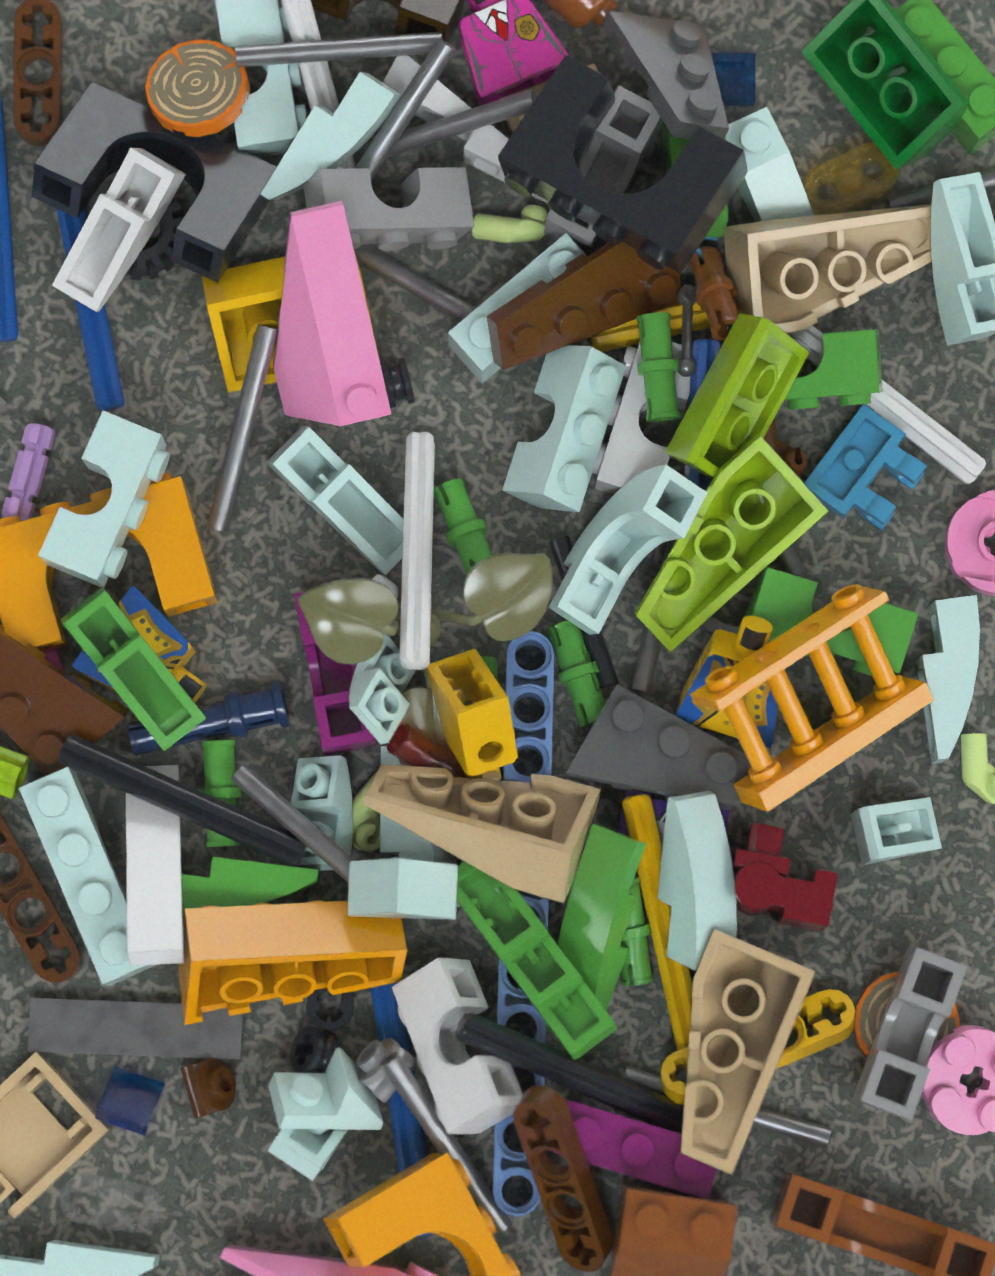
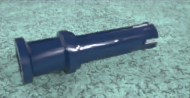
[127,680,291,756]

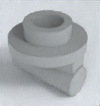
[356,1038,418,1103]

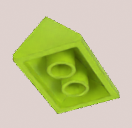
[665,313,809,480]

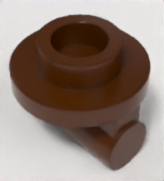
[180,1058,236,1119]

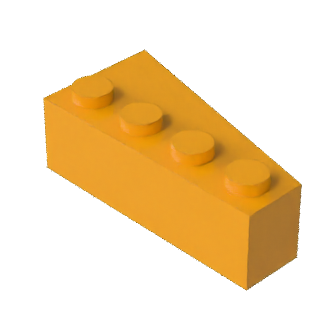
[179,900,407,1025]

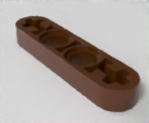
[0,811,82,983]
[513,1085,614,1272]

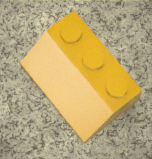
[202,250,377,393]

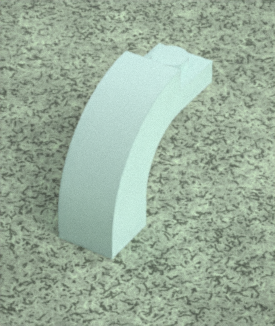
[549,465,707,635]

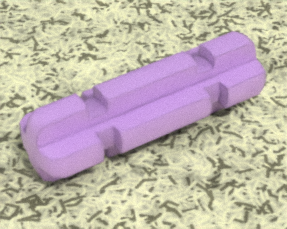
[1,423,56,521]

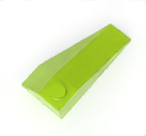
[635,434,828,652]

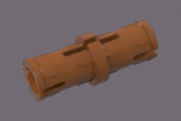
[689,246,739,343]

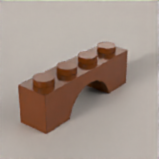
[770,1172,995,1276]

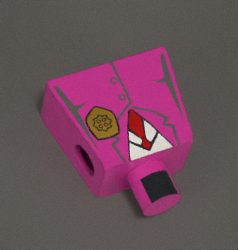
[458,0,568,106]

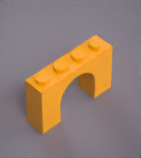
[0,473,218,652]
[323,1152,521,1276]

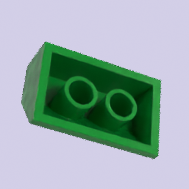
[801,0,969,170]

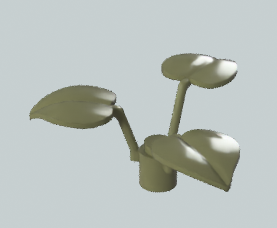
[298,553,552,766]

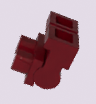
[732,823,838,932]

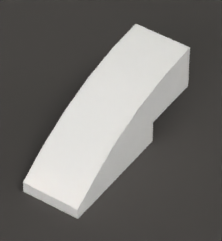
[52,148,186,312]

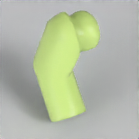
[472,205,548,243]
[961,733,995,804]
[352,772,380,852]

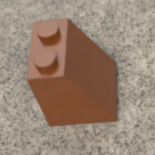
[609,1184,738,1276]

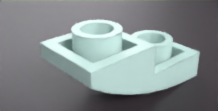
[349,634,416,744]
[291,755,353,871]

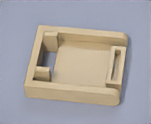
[0,1052,111,1220]

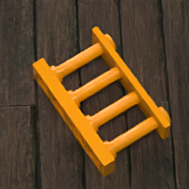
[690,584,934,812]

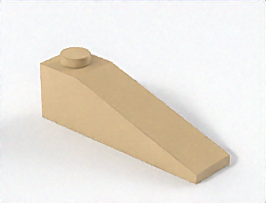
[724,204,932,333]
[363,764,601,903]
[681,929,816,1175]

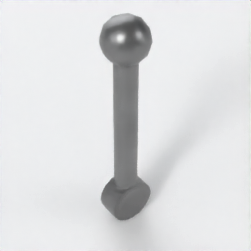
[676,284,697,377]

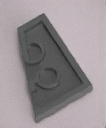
[602,10,729,140]
[565,684,751,810]

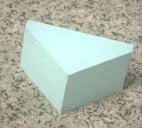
[851,797,942,865]
[347,858,458,920]

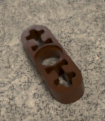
[13,0,63,146]

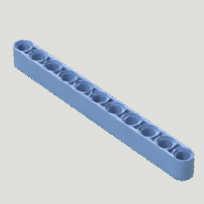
[493,631,554,1216]

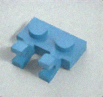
[804,404,927,531]

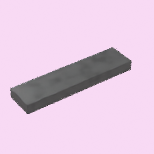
[27,998,244,1059]

